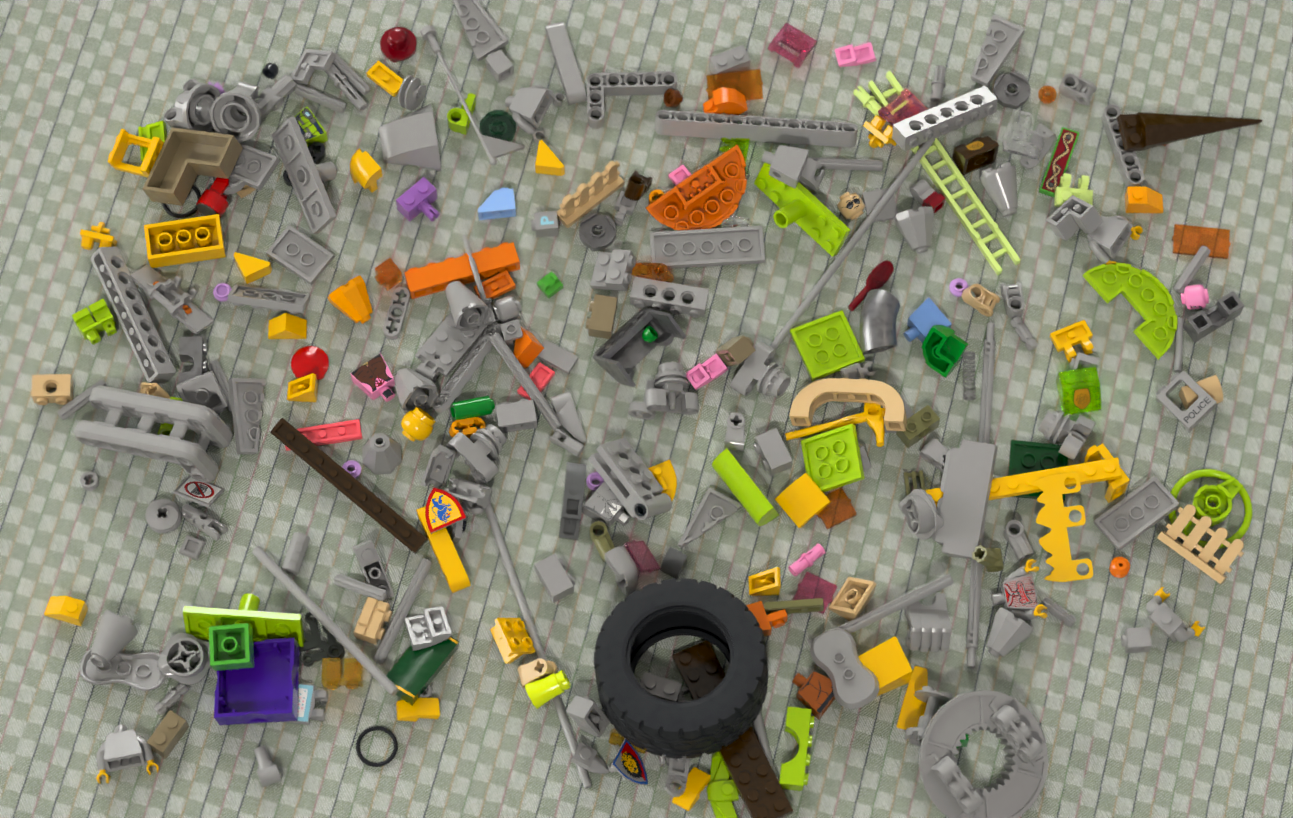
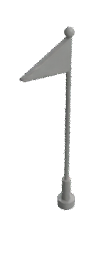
[420,25,525,165]

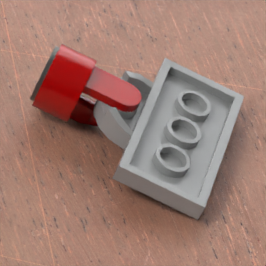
[196,143,280,218]

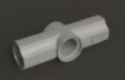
[256,75,297,120]

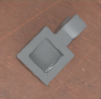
[614,190,638,227]

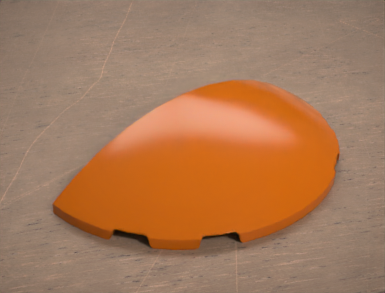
[645,145,747,231]

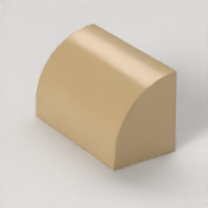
[1179,375,1223,410]

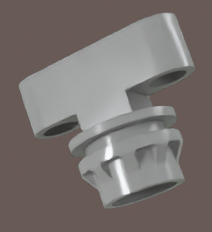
[730,342,791,398]
[646,362,699,415]
[1038,409,1096,460]
[446,424,506,484]

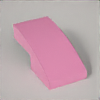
[834,42,876,67]
[686,353,729,390]

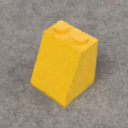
[858,636,912,697]

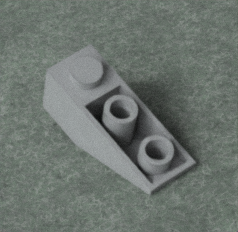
[352,540,395,601]

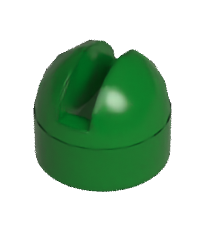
[642,326,659,343]

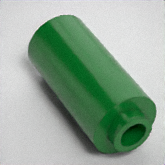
[450,395,495,421]

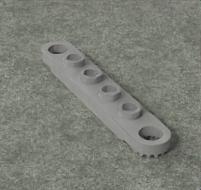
[433,322,502,413]
[665,687,691,797]

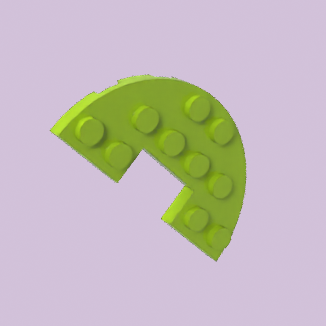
[1083,263,1178,360]

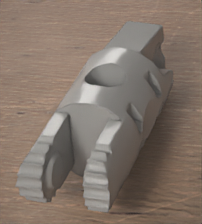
[181,504,228,541]

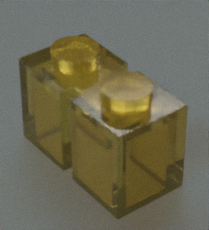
[322,658,363,690]

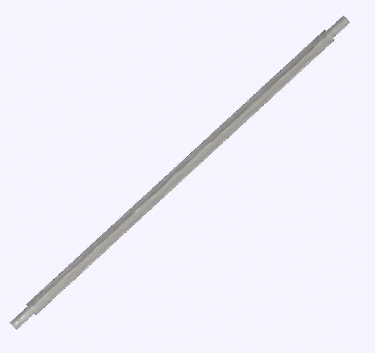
[966,322,996,668]

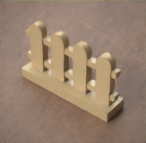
[557,161,624,229]
[1157,504,1244,584]

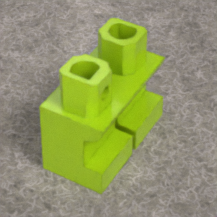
[71,298,117,345]

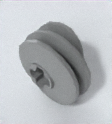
[398,75,427,111]
[145,499,182,533]

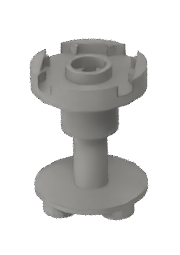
[904,686,953,747]

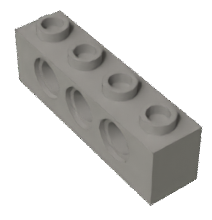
[630,276,709,318]

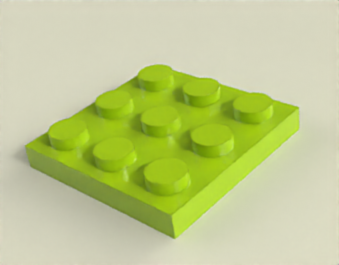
[790,310,865,381]
[801,423,865,493]

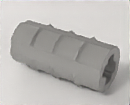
[281,532,310,575]

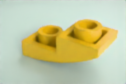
[396,698,440,722]
[672,767,711,811]

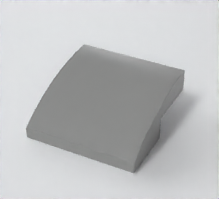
[404,606,452,651]

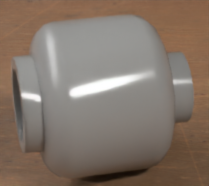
[492,296,522,323]

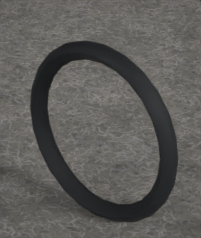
[162,185,201,218]
[356,726,398,767]

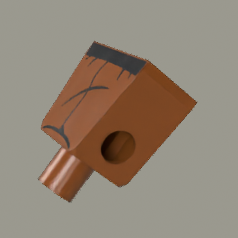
[792,671,835,720]

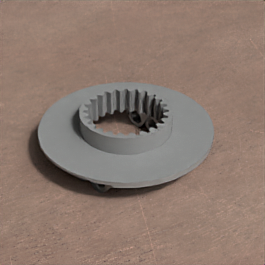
[919,690,1049,818]

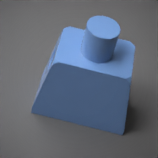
[903,298,952,343]

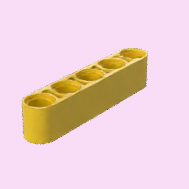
[416,506,471,593]

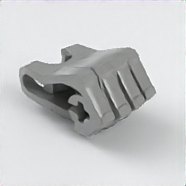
[904,592,951,652]

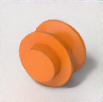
[1109,557,1130,578]

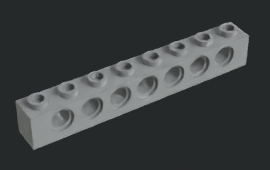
[90,247,176,384]

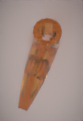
[631,263,674,283]

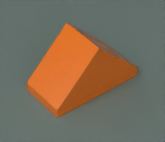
[513,326,544,369]

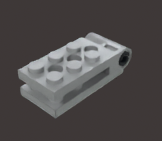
[588,438,672,520]

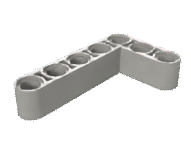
[587,71,677,129]

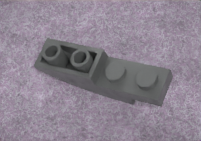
[558,462,586,540]

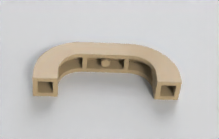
[789,377,907,431]

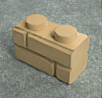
[353,597,392,645]

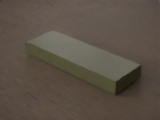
[764,598,824,614]

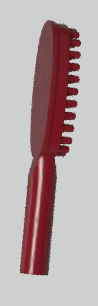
[848,260,894,311]

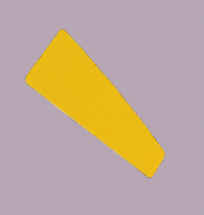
[897,666,928,730]

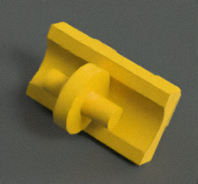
[863,115,897,148]
[80,221,117,250]

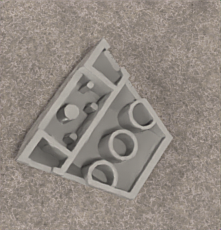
[379,104,441,171]

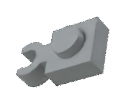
[840,361,876,379]

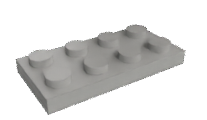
[227,284,310,314]
[1094,476,1180,551]

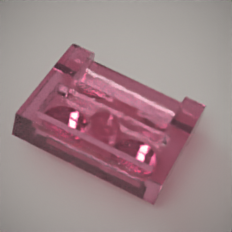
[768,22,817,68]
[878,88,928,126]

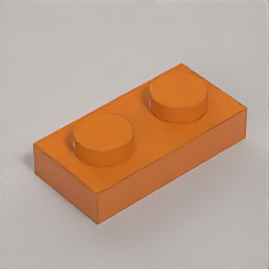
[473,270,516,300]

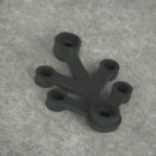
[300,612,345,667]

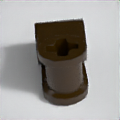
[624,170,653,201]

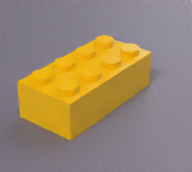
[144,214,226,268]

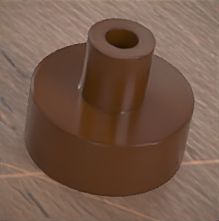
[664,89,683,108]

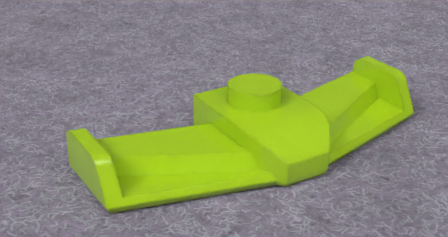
[706,752,739,818]

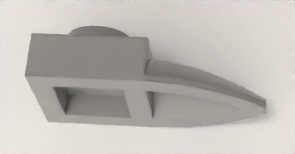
[570,742,609,774]

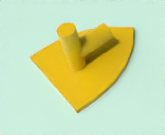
[648,459,677,501]

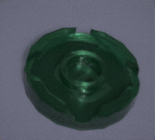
[479,110,517,142]

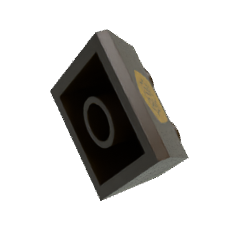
[952,136,999,175]

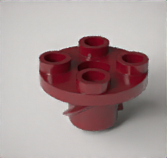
[380,27,417,62]

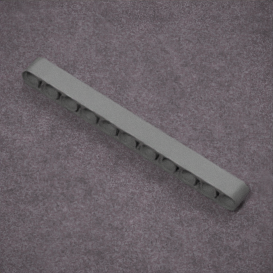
[655,110,858,147]

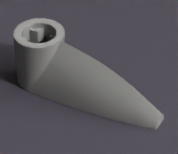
[551,392,587,443]

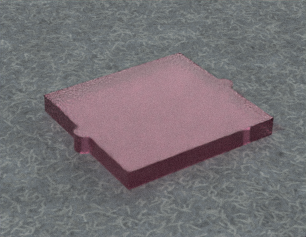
[624,540,661,573]
[793,572,838,615]

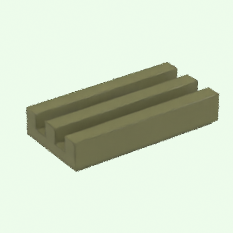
[903,470,926,496]

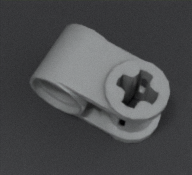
[1059,73,1097,105]
[1001,281,1025,319]
[724,413,745,451]
[919,438,949,472]

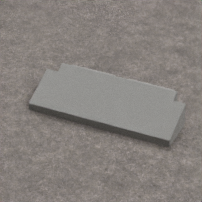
[932,439,998,559]

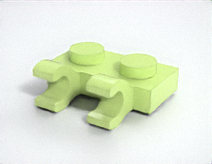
[1054,173,1093,207]

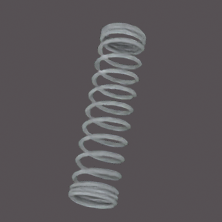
[963,351,976,400]

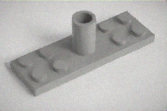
[272,117,337,234]

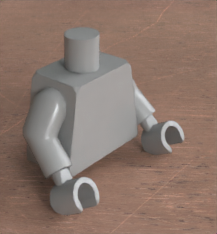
[505,85,564,144]

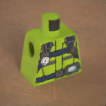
[295,106,328,147]

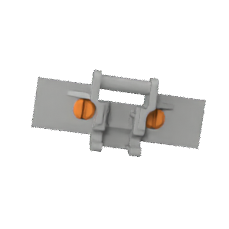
[130,265,214,334]

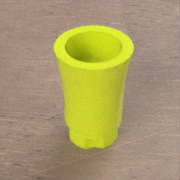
[525,670,571,709]

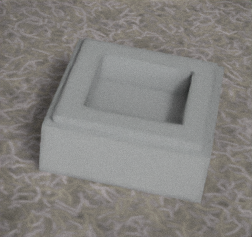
[179,535,205,561]

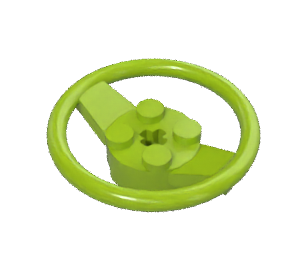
[1168,469,1252,549]

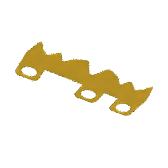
[1030,472,1093,582]

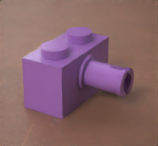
[396,177,440,222]

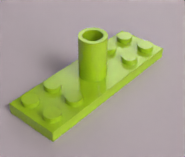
[754,162,851,257]
[183,593,305,647]

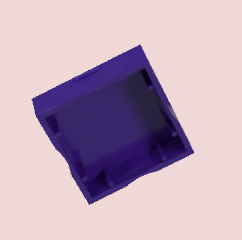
[214,638,300,725]

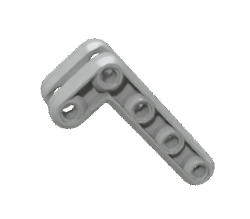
[74,386,233,483]

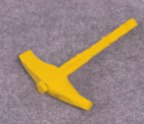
[785,403,885,447]

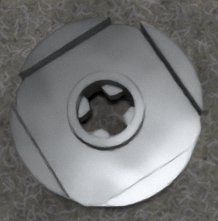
[993,72,1031,109]
[579,213,616,251]

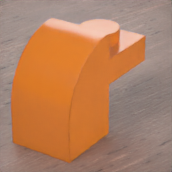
[703,88,747,115]
[746,601,788,636]

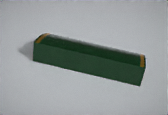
[380,637,459,705]

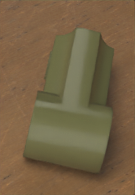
[589,521,615,562]
[972,545,1004,572]

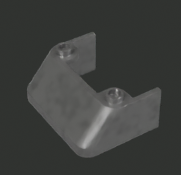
[593,309,687,387]

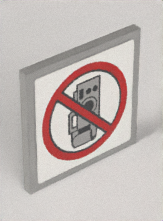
[173,475,225,508]

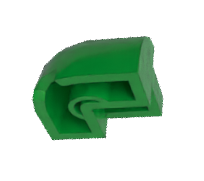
[921,325,969,378]

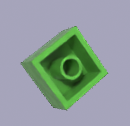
[209,623,254,671]

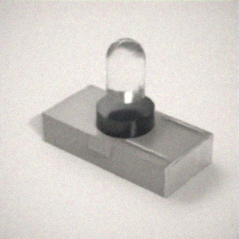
[452,508,479,543]

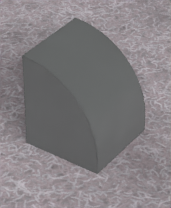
[660,547,687,580]

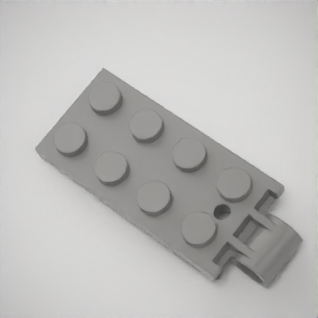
[415,313,490,383]

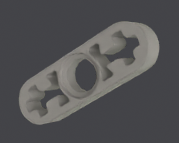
[383,287,410,340]

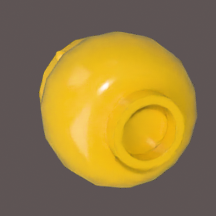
[401,406,436,442]

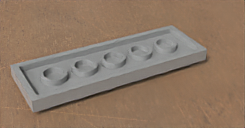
[650,226,765,270]

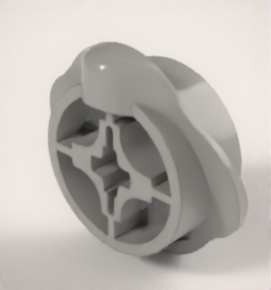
[899,489,944,540]
[157,633,211,685]

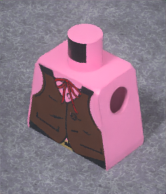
[350,354,395,402]

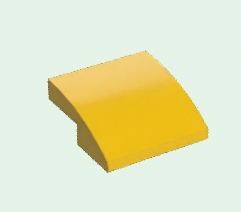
[775,473,831,528]

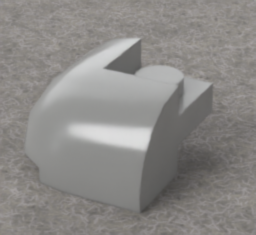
[605,546,638,597]

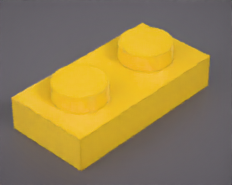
[366,60,403,97]

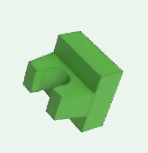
[537,272,563,299]

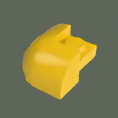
[349,148,382,193]

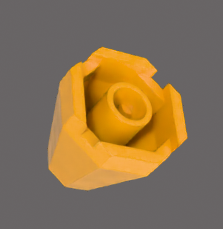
[327,275,373,324]

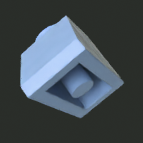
[478,188,516,220]

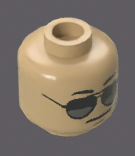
[837,192,865,221]

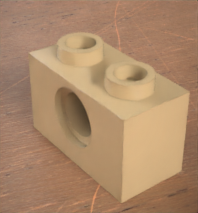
[31,374,74,405]

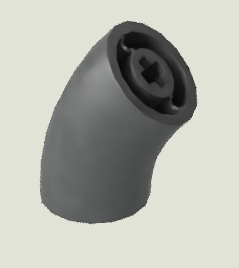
[859,289,900,354]

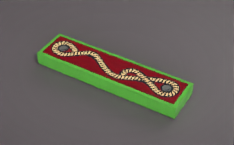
[1039,127,1080,198]

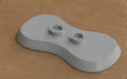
[810,628,879,709]
[80,648,166,691]

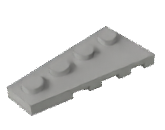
[971,14,1025,87]

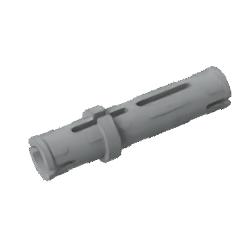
[325,64,368,112]

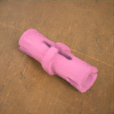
[788,544,826,577]

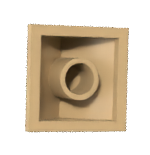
[829,577,876,621]

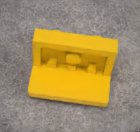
[490,618,535,664]

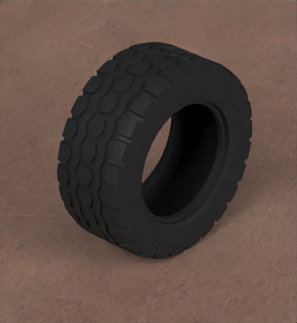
[594,578,768,759]

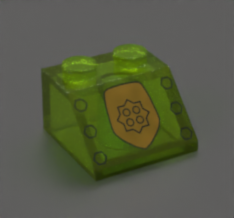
[1056,367,1102,416]

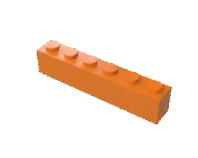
[404,242,520,300]

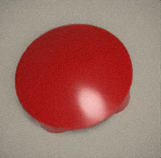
[291,346,329,380]

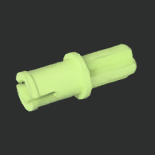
[853,86,884,116]

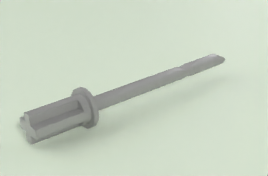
[463,234,496,325]

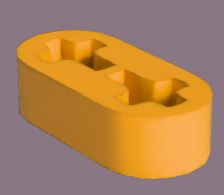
[449,417,486,438]

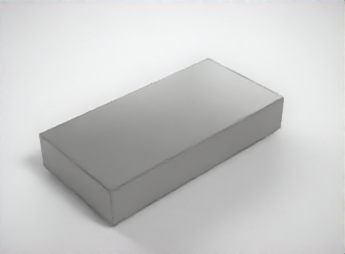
[537,339,578,375]

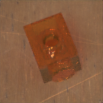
[374,258,402,291]

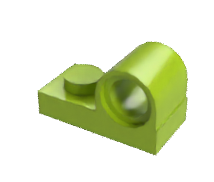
[447,93,476,135]

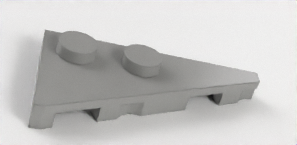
[678,488,742,548]

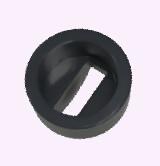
[262,63,279,79]

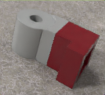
[910,179,946,214]

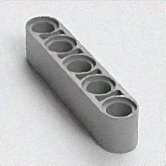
[545,22,587,105]
[1102,104,1144,188]

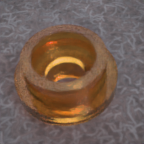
[1038,86,1057,104]

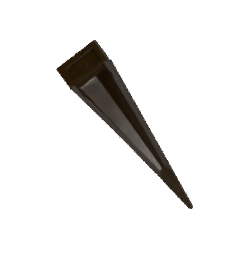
[1117,112,1263,152]

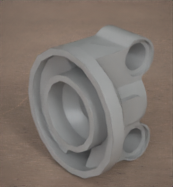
[164,79,221,132]
[210,81,261,142]

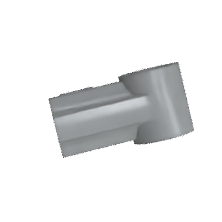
[1003,520,1034,561]

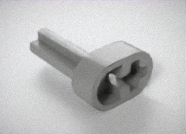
[628,379,656,420]

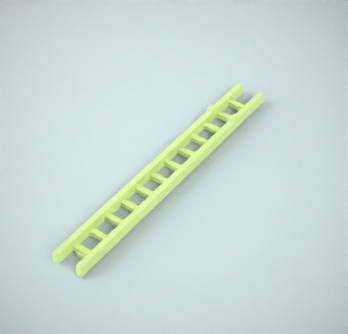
[868,71,1021,276]

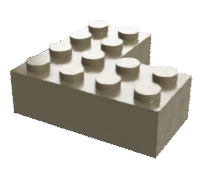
[142,128,243,206]

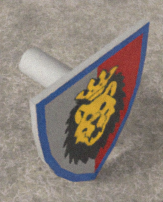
[608,739,648,785]

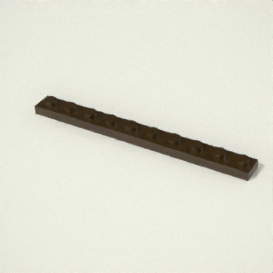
[270,418,428,554]

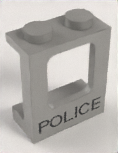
[1156,370,1217,432]

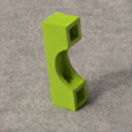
[779,707,815,791]

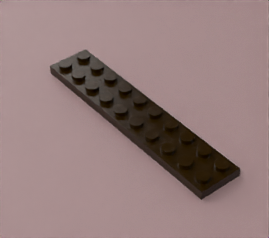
[672,641,793,818]

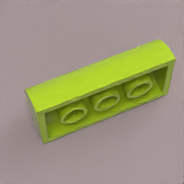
[712,448,779,526]

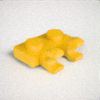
[1050,320,1094,363]

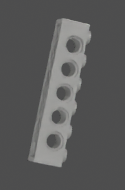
[892,86,998,151]

